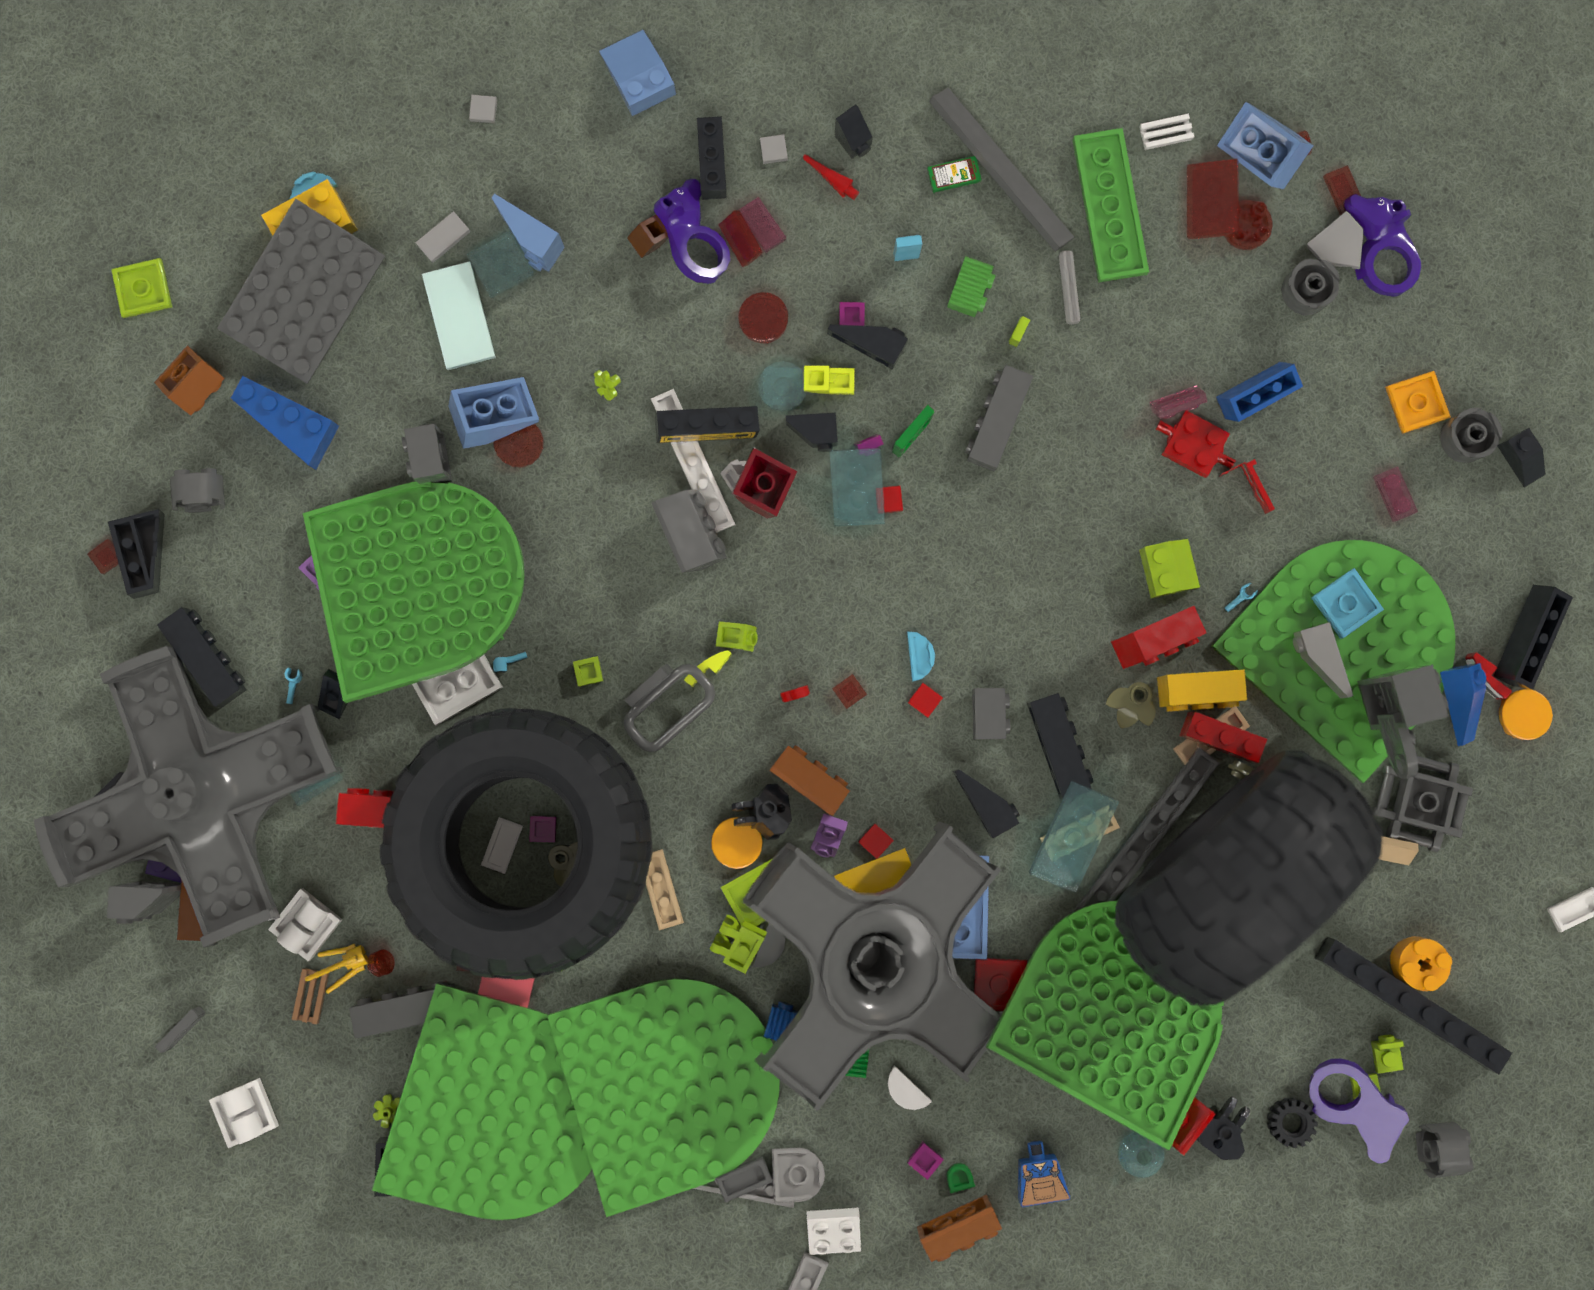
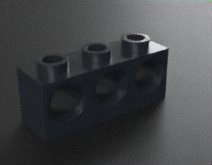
[697,116,727,200]

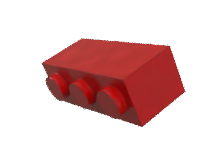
[1179,712,1267,763]

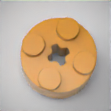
[1390,936,1452,991]

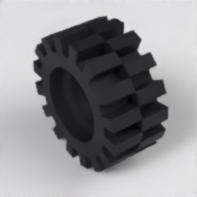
[1267,1098,1318,1148]

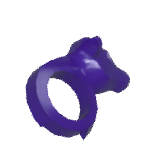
[654,179,730,284]

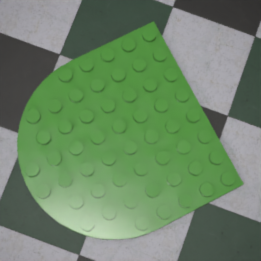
[303,482,524,703]
[1211,540,1455,783]
[986,901,1224,1150]
[548,978,780,1217]
[372,983,592,1220]

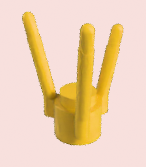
[305,943,369,994]

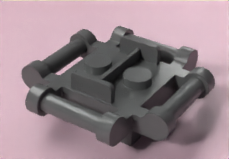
[1373,753,1473,853]

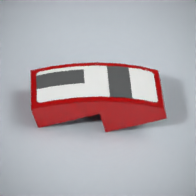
[1465,652,1512,700]

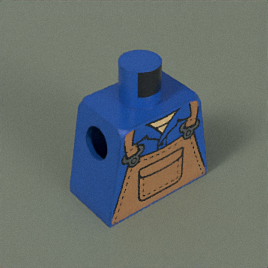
[1018,1141,1070,1207]

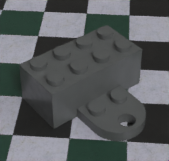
[1357,665,1448,779]

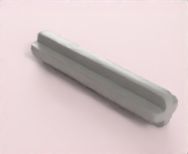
[1059,251,1080,324]

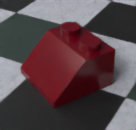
[731,448,798,519]

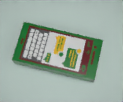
[927,156,982,193]

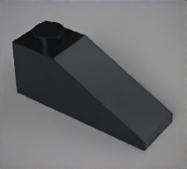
[827,324,908,370]
[953,769,1020,838]

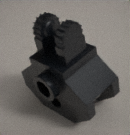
[732,784,792,840]
[1196,1096,1251,1160]

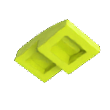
[804,366,855,394]
[684,650,732,687]

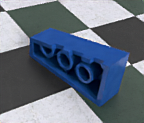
[231,376,339,470]

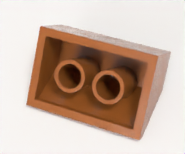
[770,745,850,817]
[917,1194,1002,1262]

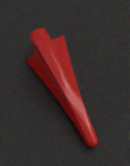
[803,154,859,200]

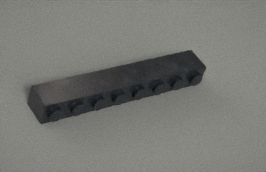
[1314,937,1512,1075]

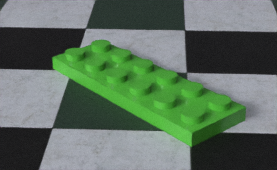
[1072,128,1149,283]

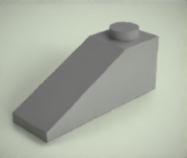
[1293,622,1353,698]

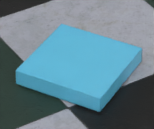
[1311,568,1384,639]

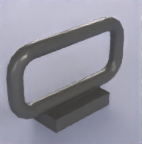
[624,664,715,752]

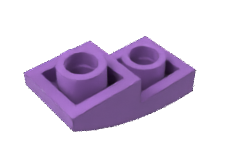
[810,814,848,857]

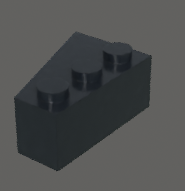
[108,509,164,599]

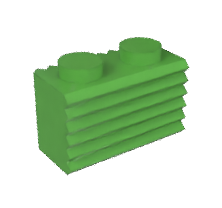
[947,256,996,317]

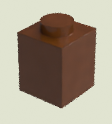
[627,215,668,258]

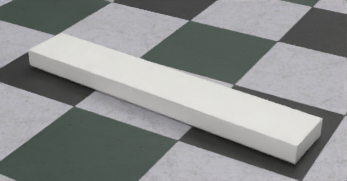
[651,389,735,533]

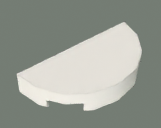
[888,1065,932,1110]

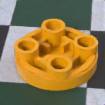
[1499,689,1553,740]
[711,817,763,869]

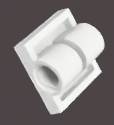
[268,888,343,961]
[209,1078,279,1148]
[807,1208,861,1255]

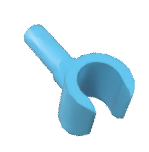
[1224,583,1258,612]
[493,652,528,672]
[285,668,302,704]

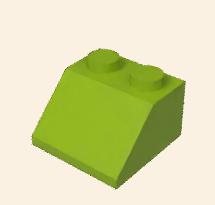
[1139,539,1200,599]

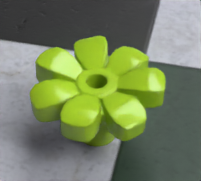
[594,370,621,401]
[373,1094,401,1128]

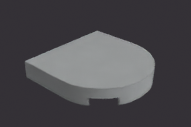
[772,1148,825,1203]

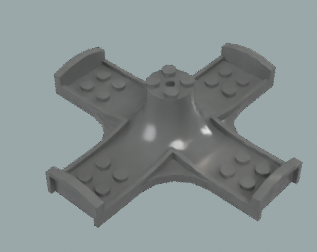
[34,646,343,948]
[742,821,1001,1111]

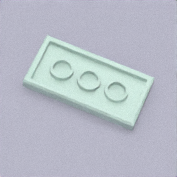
[422,261,496,370]

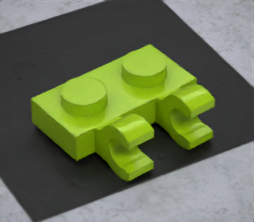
[710,915,767,974]

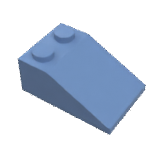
[599,30,676,116]
[1217,102,1313,189]
[492,194,565,272]
[448,377,539,449]

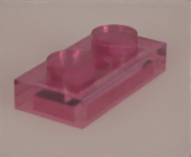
[1150,386,1207,419]
[1373,466,1418,522]

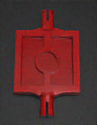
[1155,410,1236,478]

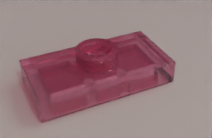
[738,197,786,253]

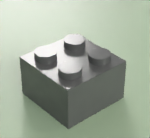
[402,424,452,484]

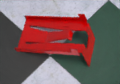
[1219,459,1275,514]

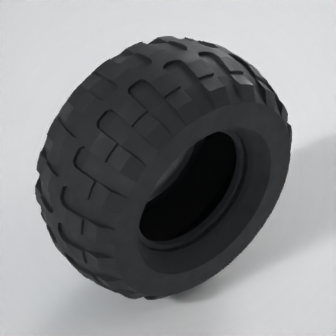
[380,708,653,980]
[1115,750,1383,1005]

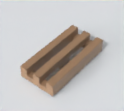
[292,968,329,1024]

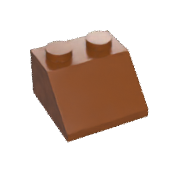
[154,345,225,415]

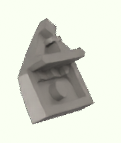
[1307,211,1363,269]

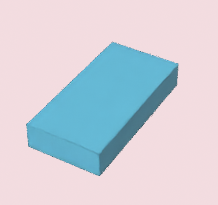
[893,235,922,261]

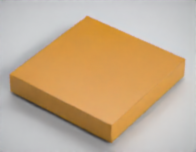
[1385,371,1451,434]

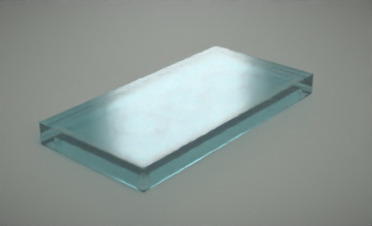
[1029,781,1119,893]

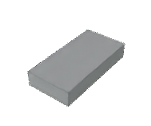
[416,211,471,263]

